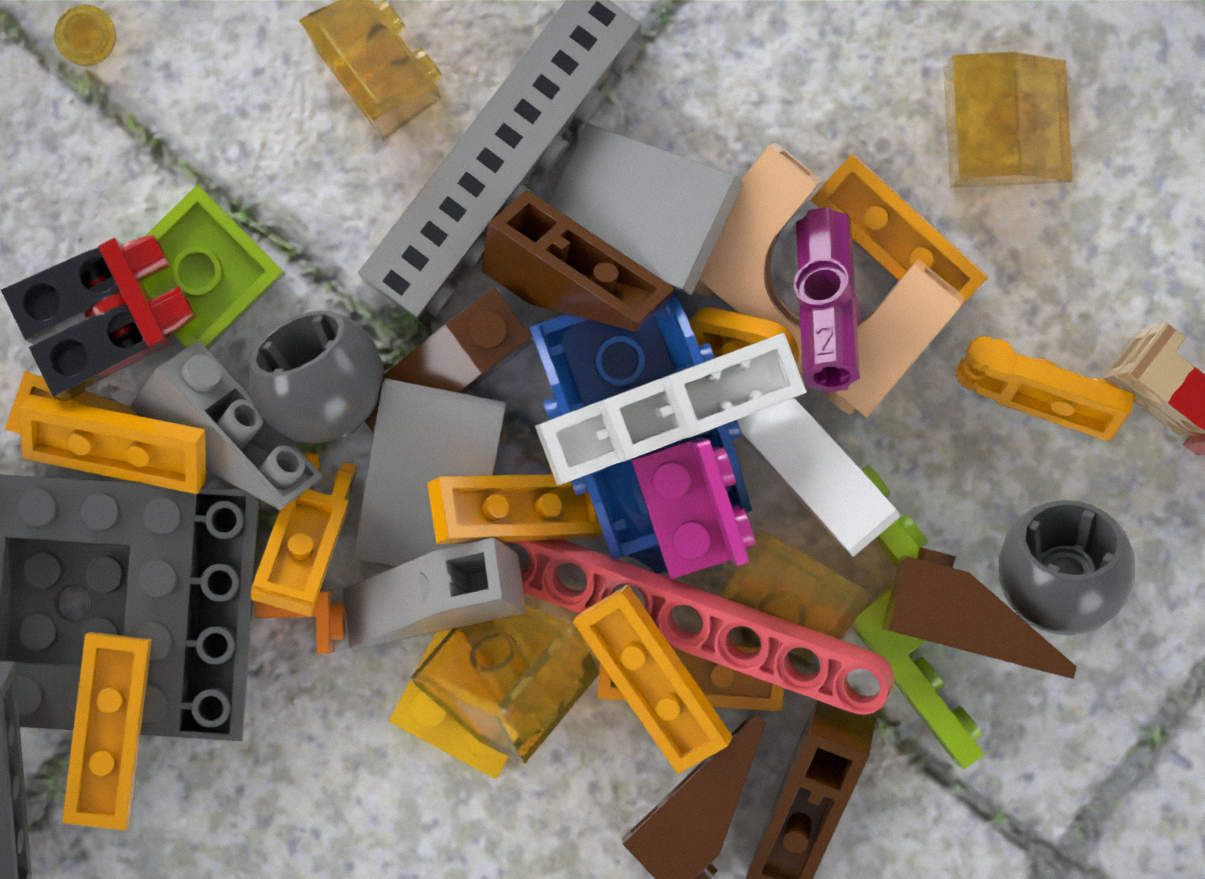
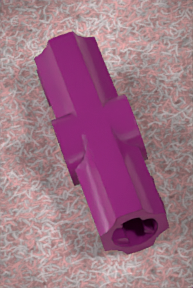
[793,207,861,393]

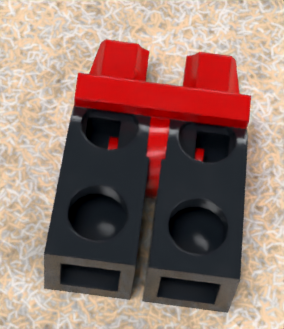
[1,235,196,402]

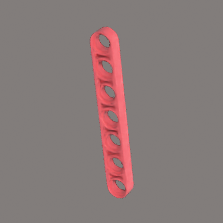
[502,540,894,715]

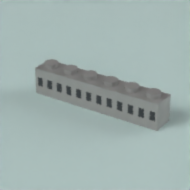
[358,0,643,323]

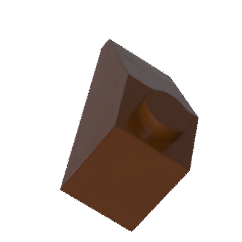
[481,190,675,332]
[364,287,533,434]
[882,547,1077,679]
[745,700,876,879]
[622,711,766,879]

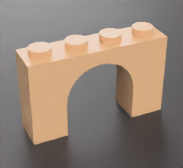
[694,142,965,418]

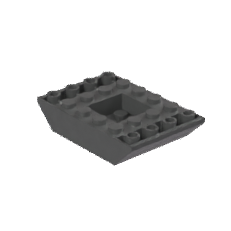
[0,474,260,741]

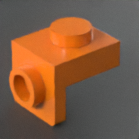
[254,590,346,654]

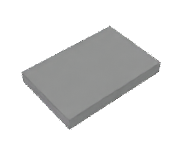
[549,123,744,296]
[353,378,507,567]

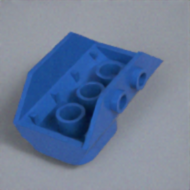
[530,289,753,574]

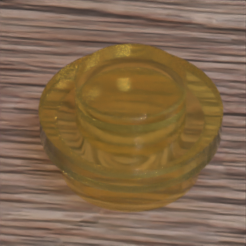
[54,4,116,66]

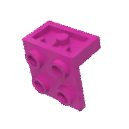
[631,437,756,579]

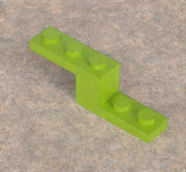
[845,462,985,769]

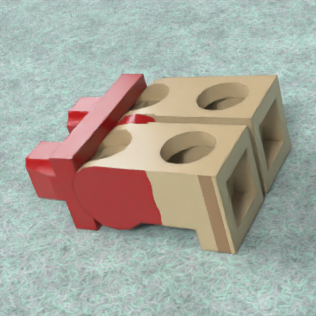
[1103,322,1205,456]

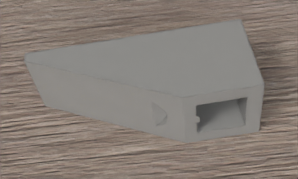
[130,340,323,510]
[343,538,526,650]

